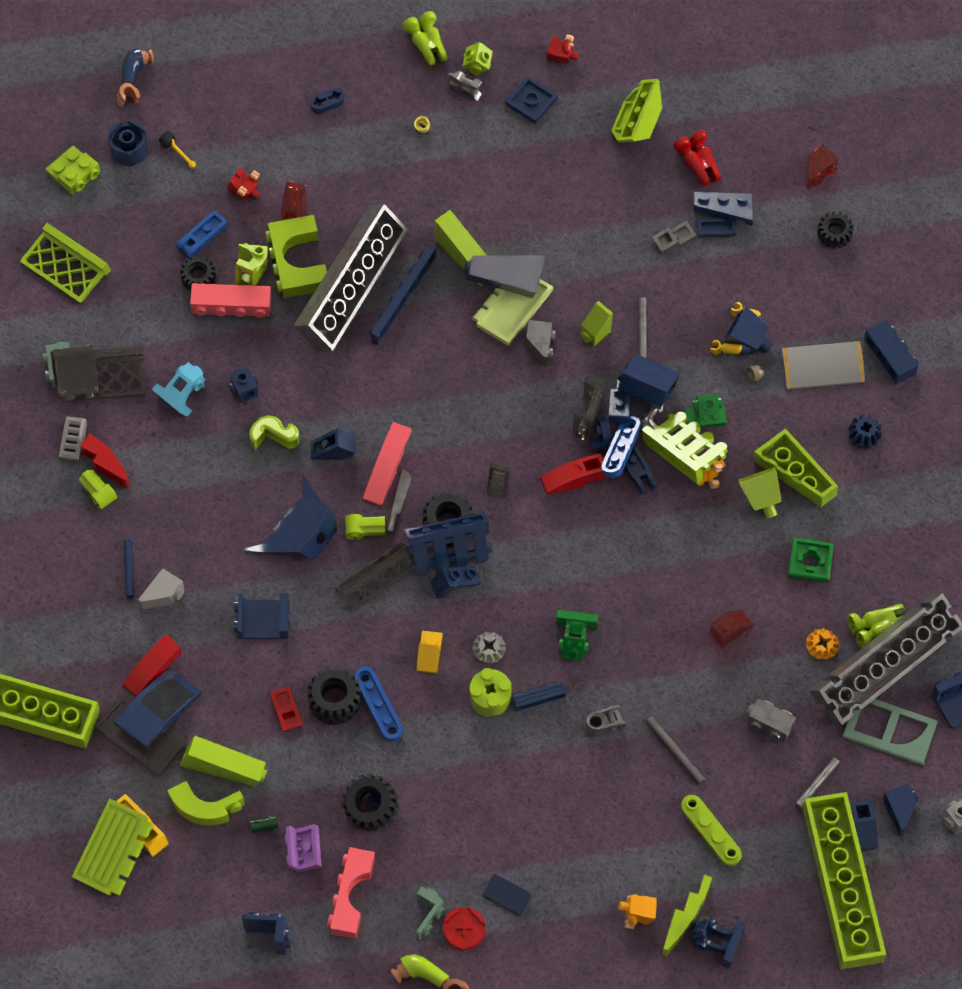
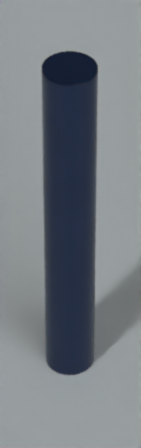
[123,539,134,598]

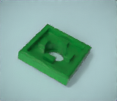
[788,537,834,583]

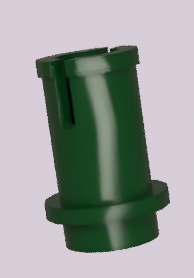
[251,814,278,833]

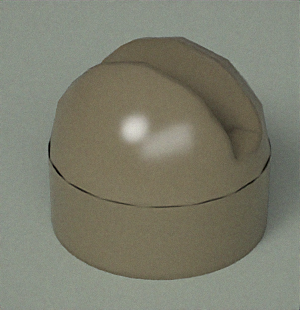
[747,365,764,382]

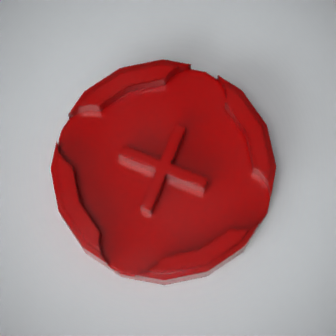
[442,907,486,950]

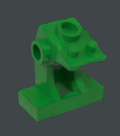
[684,394,727,428]
[556,610,599,661]

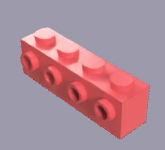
[190,283,272,318]

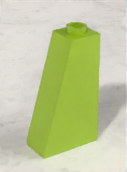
[435,210,487,286]
[180,736,267,787]

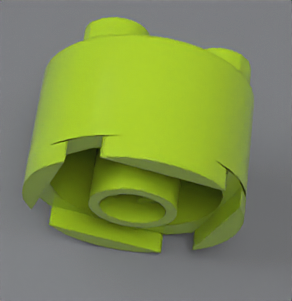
[469,668,512,717]

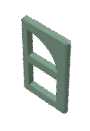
[842,699,938,766]

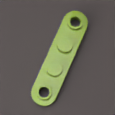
[681,795,742,867]

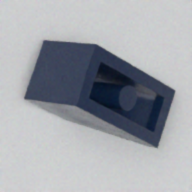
[310,428,356,460]
[883,784,918,836]

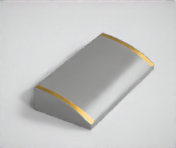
[781,341,865,390]

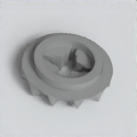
[472,631,506,663]

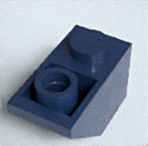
[850,799,878,851]

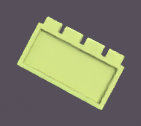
[472,279,553,346]

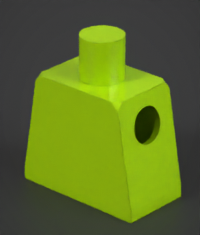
[739,467,782,519]

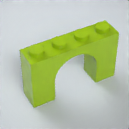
[265,215,327,298]

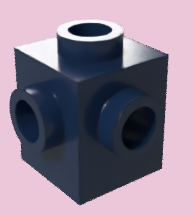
[228,367,259,403]

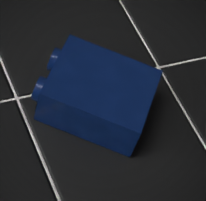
[618,354,680,407]

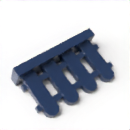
[404,512,492,576]

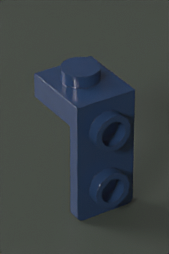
[430,566,481,599]

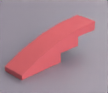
[363,422,412,506]

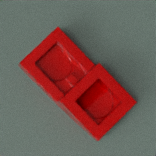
[270,686,303,731]

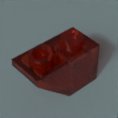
[806,144,839,189]

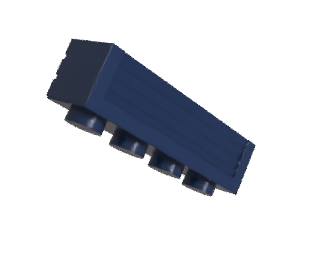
[512,681,566,711]

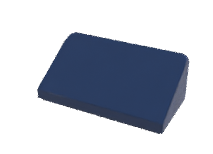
[483,873,531,916]

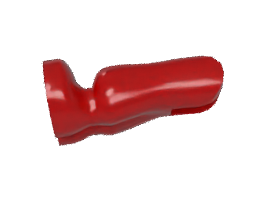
[673,130,721,186]

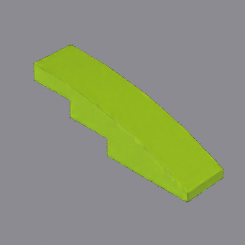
[662,875,712,956]

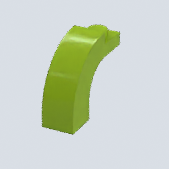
[167,781,245,826]

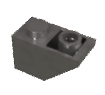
[526,320,556,366]

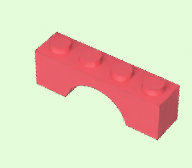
[327,847,375,939]

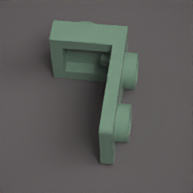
[43,342,72,389]
[416,886,445,941]

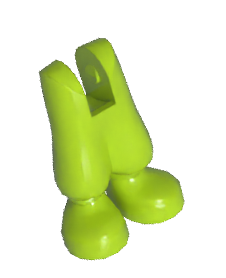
[402,11,447,66]
[847,603,905,648]

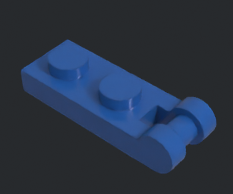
[176,210,228,259]

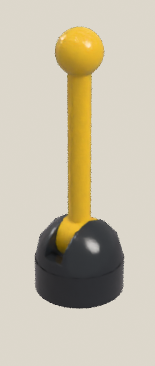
[159,131,196,168]

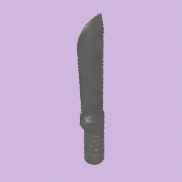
[386,469,411,534]

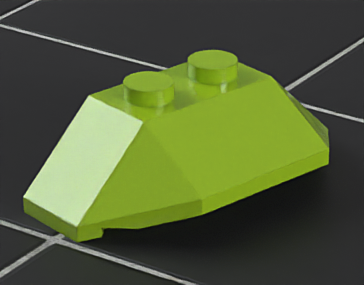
[611,79,662,143]

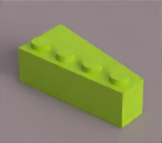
[754,428,838,507]

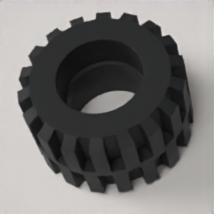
[423,491,474,548]
[308,667,361,725]
[342,774,399,831]

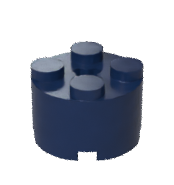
[108,121,148,166]

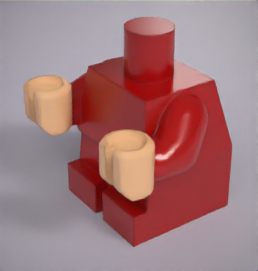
[546,35,579,63]
[227,168,261,199]

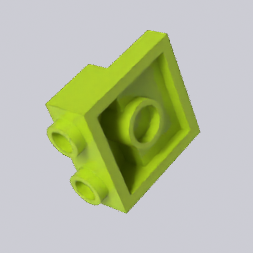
[45,146,100,195]

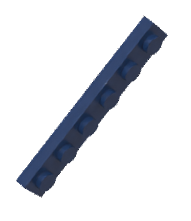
[369,244,436,345]

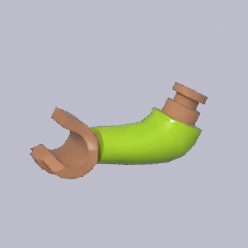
[391,954,469,989]

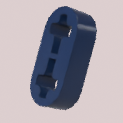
[310,88,345,114]

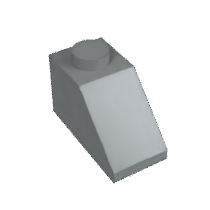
[138,569,184,610]

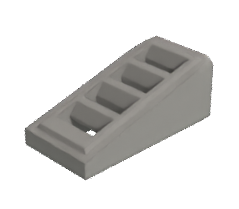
[59,416,87,461]

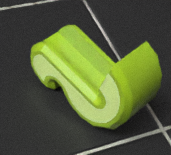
[249,415,299,451]

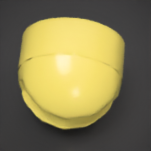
[414,116,430,133]

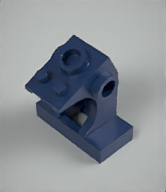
[689,916,746,969]

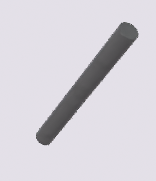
[638,297,647,358]
[646,716,706,784]

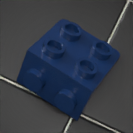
[932,671,962,729]
[242,912,291,955]

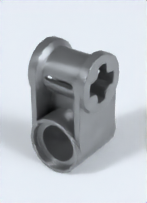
[585,705,627,737]

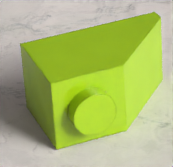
[580,301,613,346]

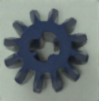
[848,414,882,449]

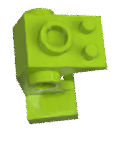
[235,243,267,286]

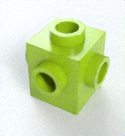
[463,42,493,75]

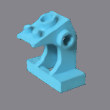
[152,362,206,416]

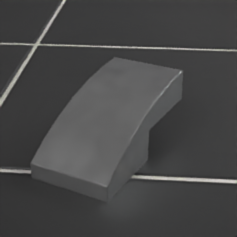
[652,220,697,253]

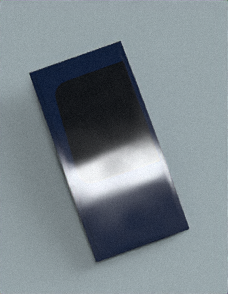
[113,668,202,749]

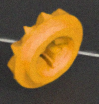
[806,628,840,660]

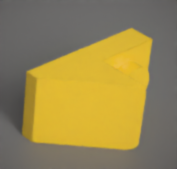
[417,631,443,674]

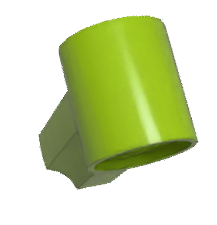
[79,469,117,510]
[345,514,385,540]

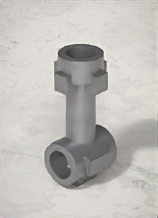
[638,403,664,429]

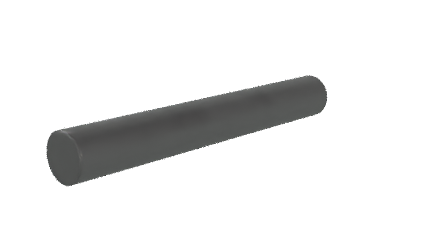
[795,757,840,809]

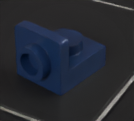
[589,417,612,450]

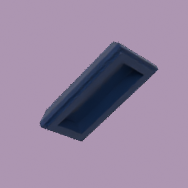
[697,218,737,237]

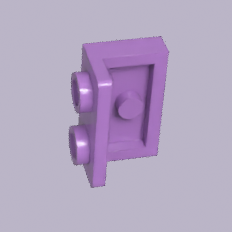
[285,824,322,872]

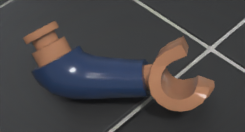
[116,48,154,108]

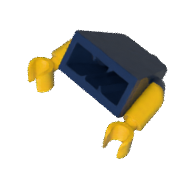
[710,302,773,355]

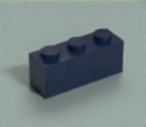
[864,320,919,384]

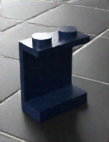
[234,593,289,639]

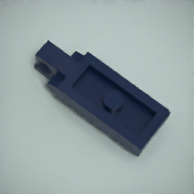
[608,379,630,423]

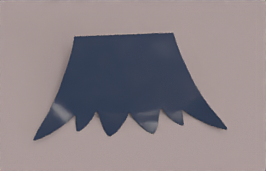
[244,475,337,559]

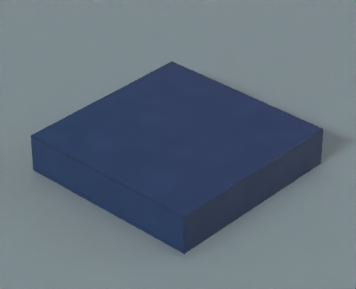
[505,76,558,124]

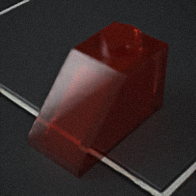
[281,181,307,220]
[709,609,755,648]

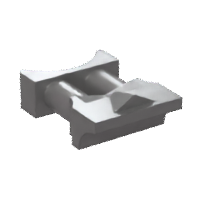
[448,71,482,101]

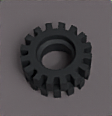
[817,211,854,248]
[180,255,216,290]

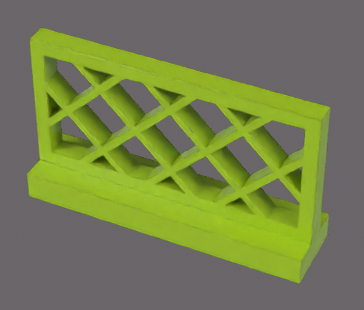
[20,223,111,304]

